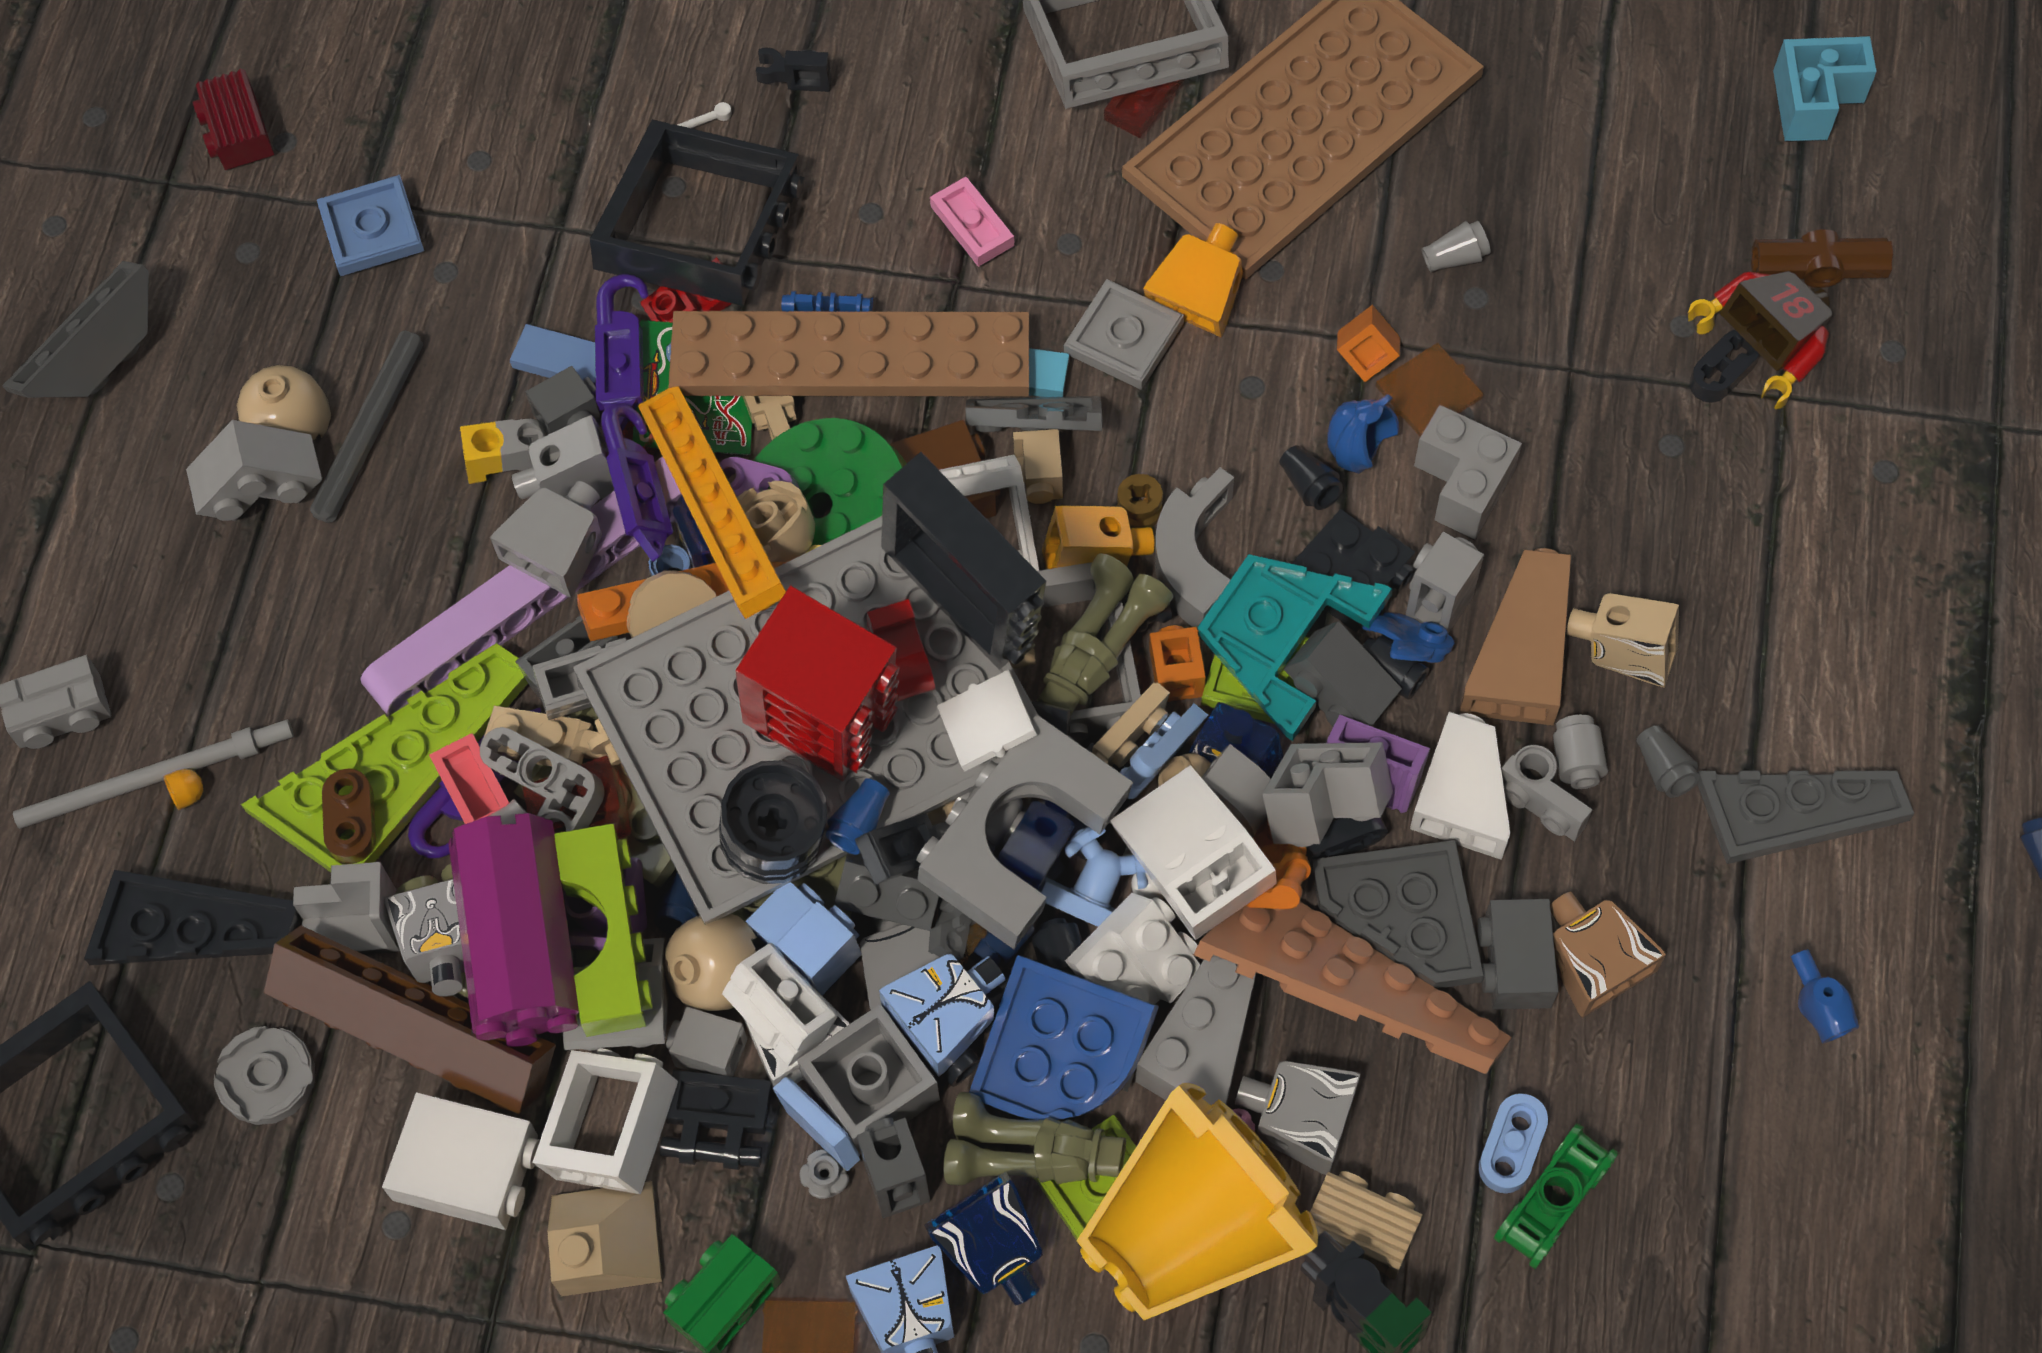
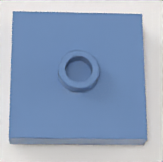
[317,175,424,276]

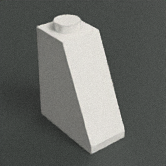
[1410,712,1510,860]

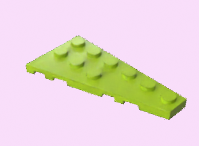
[241,643,528,872]

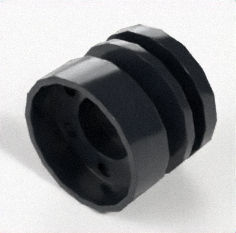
[719,760,827,884]

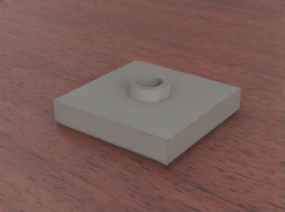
[1064,279,1184,390]

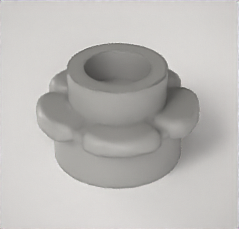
[800,1150,849,1199]

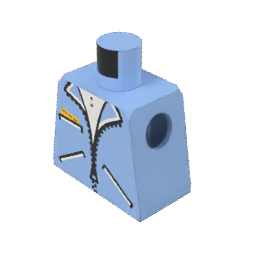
[879,954,1005,1077]
[846,1245,954,1353]

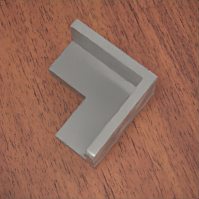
[293,862,400,954]

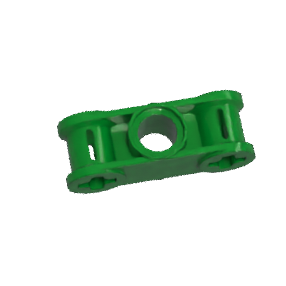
[1493,1123,1620,1270]

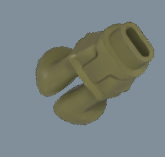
[1037,553,1173,716]
[944,1092,1126,1186]

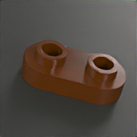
[322,769,376,864]

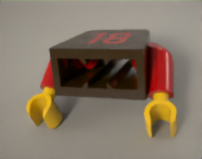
[1688,271,1832,409]

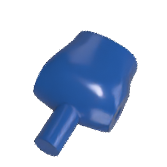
[1791,949,1859,1043]

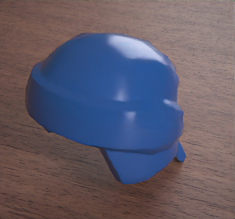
[1327,394,1399,474]

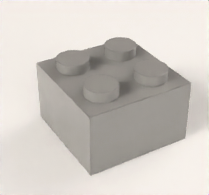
[797,1004,940,1154]

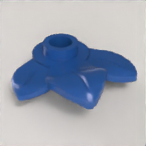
[1362,613,1454,663]

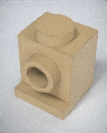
[1013,429,1063,504]

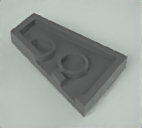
[965,396,1102,432]

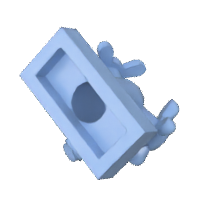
[1038,827,1148,927]

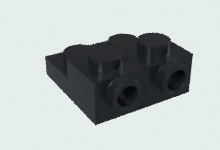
[1291,509,1416,632]

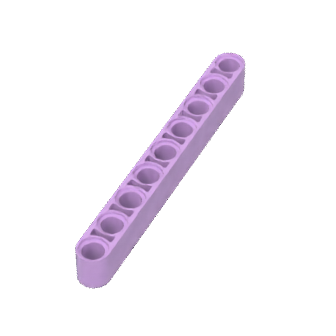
[361,457,689,716]

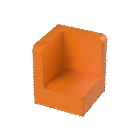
[1337,304,1400,382]

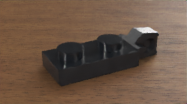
[855,813,950,885]

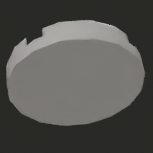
[214,1026,315,1125]

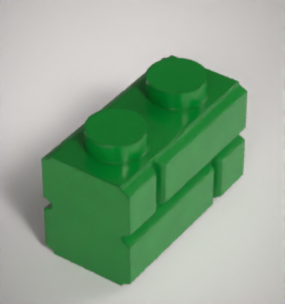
[663,1234,782,1353]

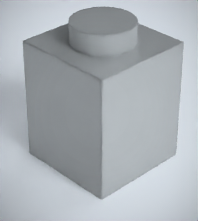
[666,1007,748,1077]

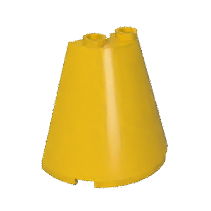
[1077,1083,1318,1320]

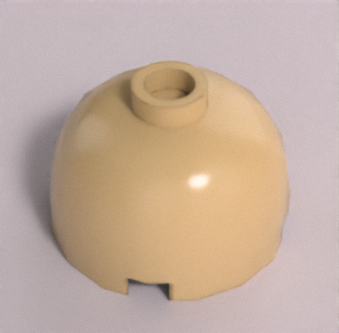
[237,365,331,440]
[737,481,815,562]
[664,914,757,1012]

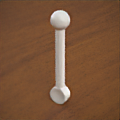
[677,102,732,128]

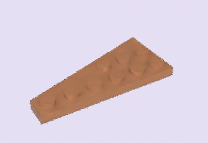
[1193,901,1512,1074]

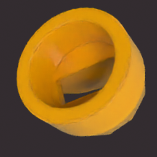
[163,769,203,810]

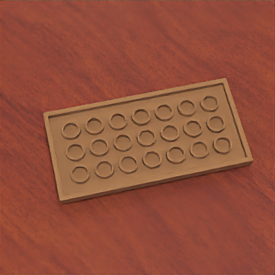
[1122,0,1484,280]

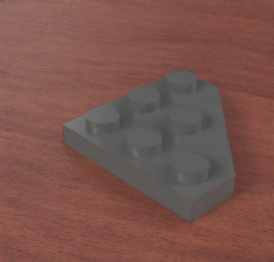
[1311,840,1484,989]

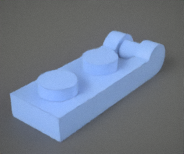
[1120,703,1208,799]

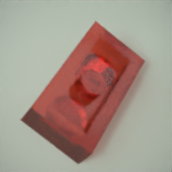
[1104,79,1185,138]

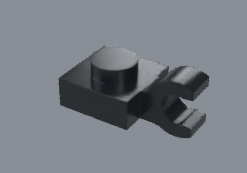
[756,47,831,92]

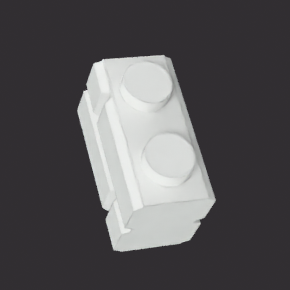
[722,943,838,1066]

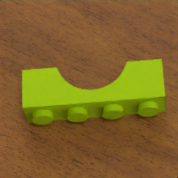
[554,824,653,1037]

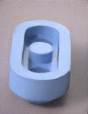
[1479,1094,1548,1193]

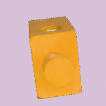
[1143,223,1243,337]
[1042,506,1154,569]

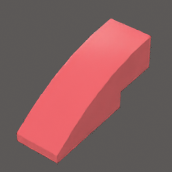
[429,733,509,824]

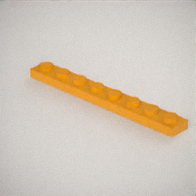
[638,386,786,619]

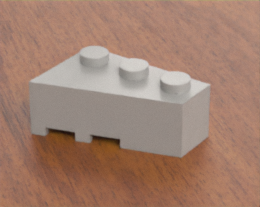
[1136,955,1256,1105]

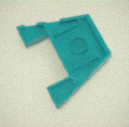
[1197,554,1392,741]

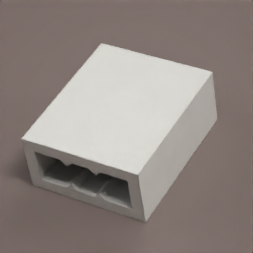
[382,1093,540,1230]

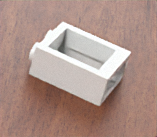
[939,455,1039,571]
[532,1048,678,1194]

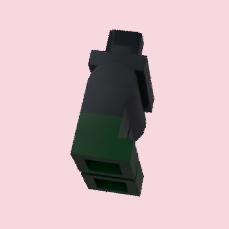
[1300,1231,1432,1353]

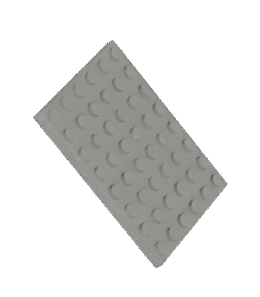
[573,516,1039,925]

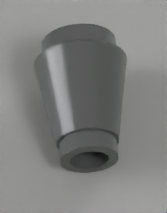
[1636,726,1700,798]

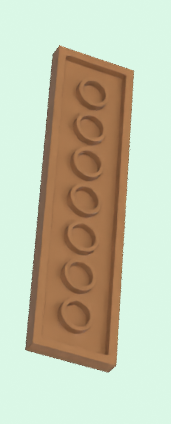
[669,311,1029,396]

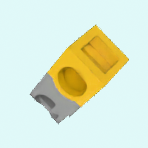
[460,419,546,484]

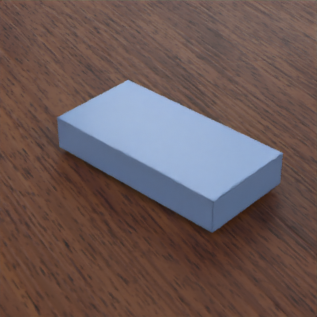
[773,1077,860,1171]

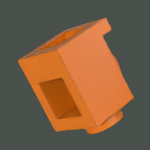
[1149,625,1206,702]

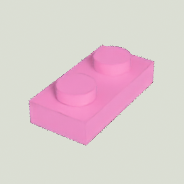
[930,177,1014,267]

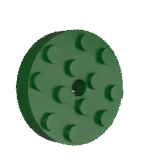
[753,418,907,546]

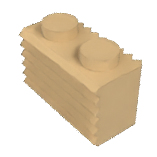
[1310,1171,1423,1279]

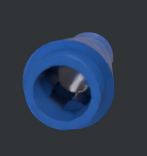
[826,778,890,855]

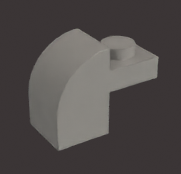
[1202,744,1271,838]

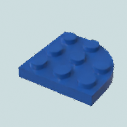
[969,955,1159,1120]

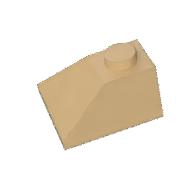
[547,1181,662,1297]

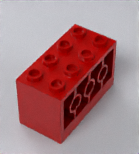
[735,585,900,782]

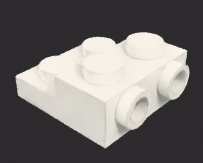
[1065,893,1200,1005]

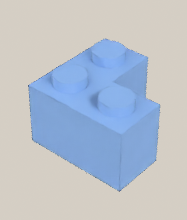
[746,882,862,995]

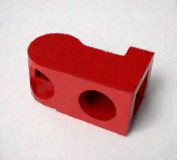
[867,599,935,702]

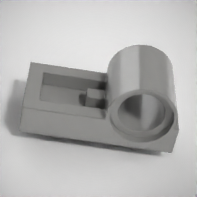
[1501,745,1592,842]

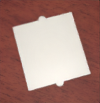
[937,670,1037,772]

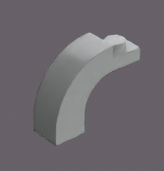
[1155,467,1234,631]

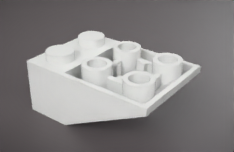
[1110,765,1277,940]

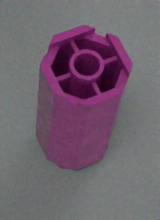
[448,813,579,1046]

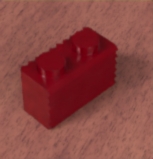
[192,68,274,170]

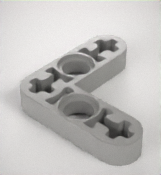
[480,727,604,832]

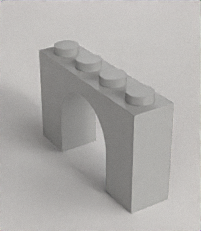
[916,714,1133,949]

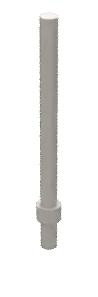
[13,719,294,829]

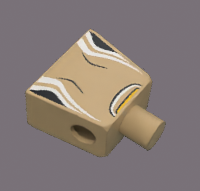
[1567,593,1679,688]

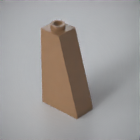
[1459,548,1571,725]

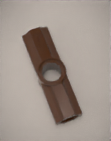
[1751,229,1893,288]

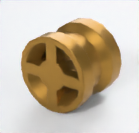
[1117,474,1163,528]

